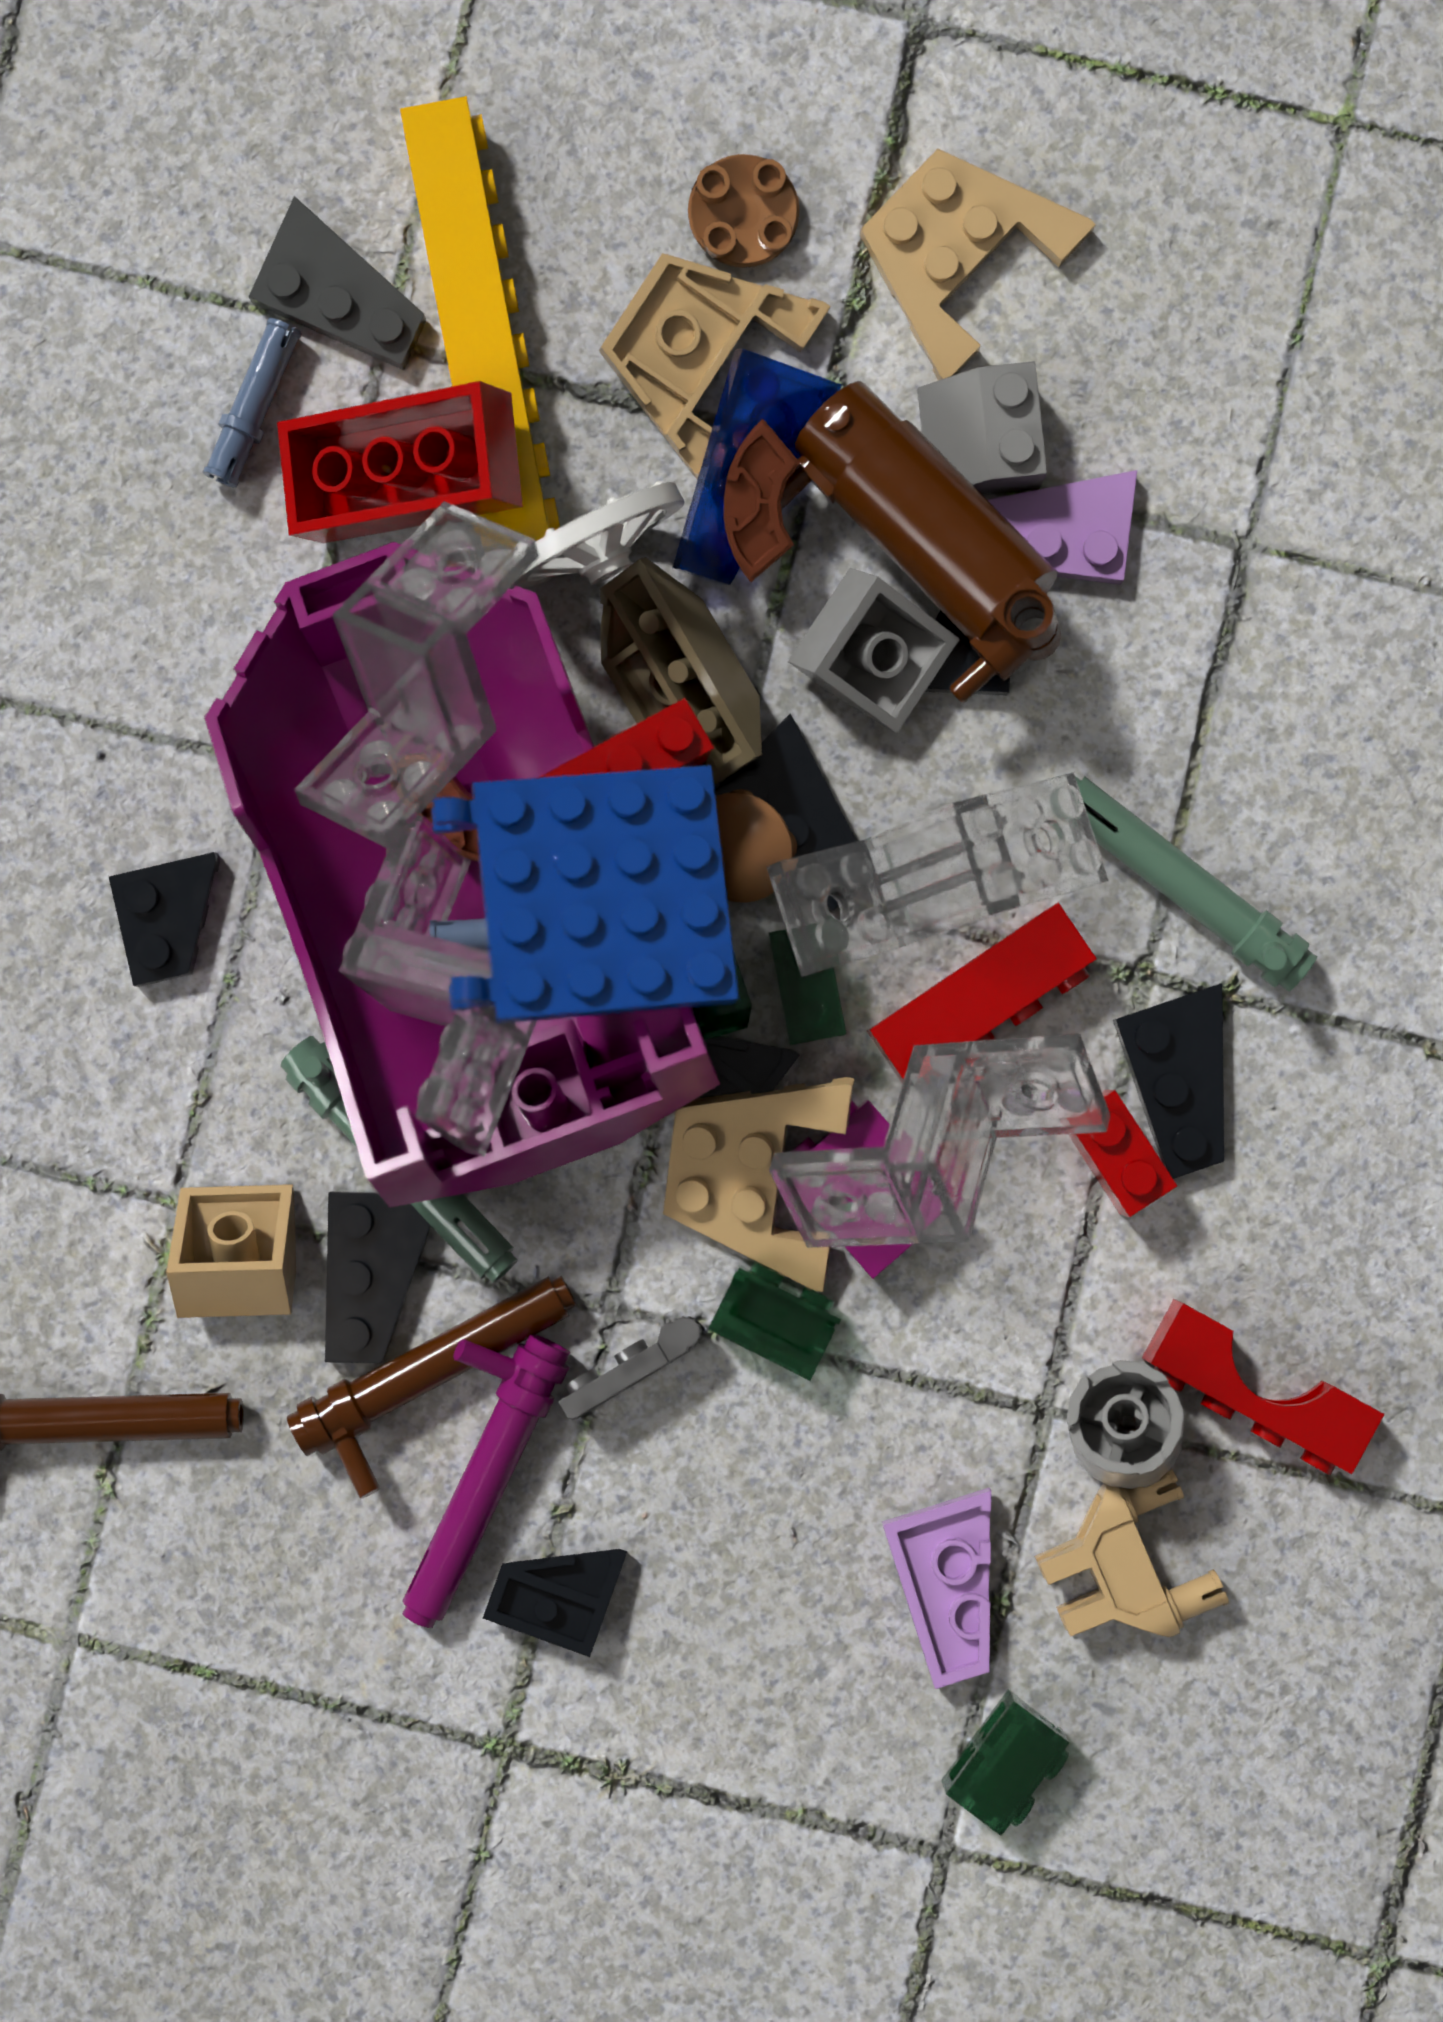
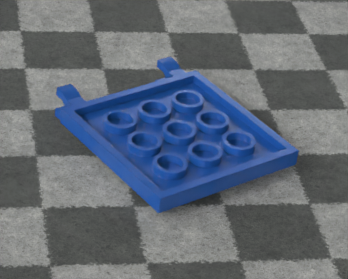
[431,765,738,1024]

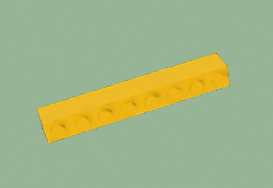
[400,96,561,562]

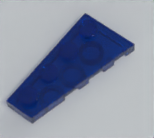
[672,348,842,585]

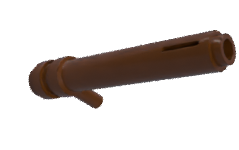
[287,1276,577,1499]
[0,1393,244,1451]

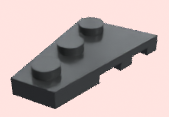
[248,196,427,370]

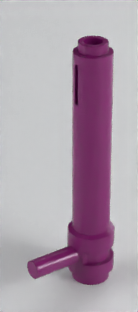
[402,1334,571,1628]

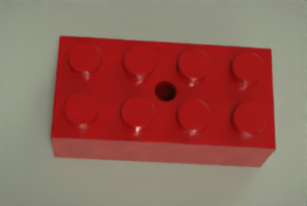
[277,381,523,544]

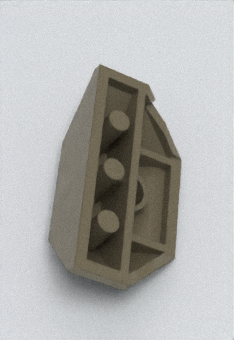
[600,557,762,784]

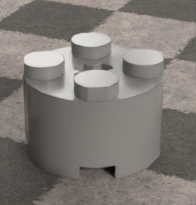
[1067,1360,1184,1489]

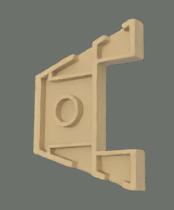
[860,148,1096,380]
[599,253,831,491]
[663,1077,855,1292]

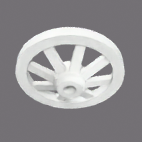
[500,481,685,590]

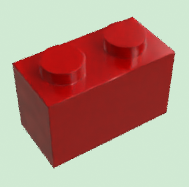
[1059,1090,1178,1217]

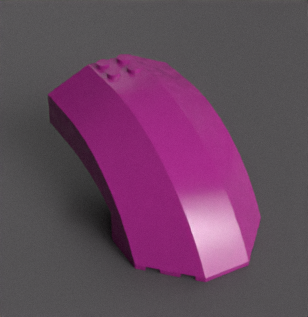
[204,542,720,1207]

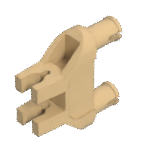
[1034,1469,1229,1637]

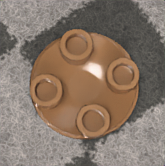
[688,154,800,268]
[715,789,798,903]

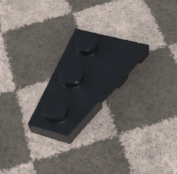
[714,713,872,912]
[1113,983,1224,1179]
[325,1191,431,1363]

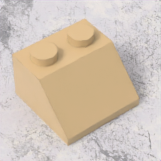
[166,1184,296,1318]

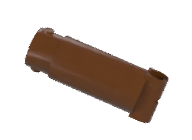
[781,381,1061,703]

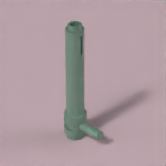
[1052,774,1317,992]
[280,1036,518,1283]

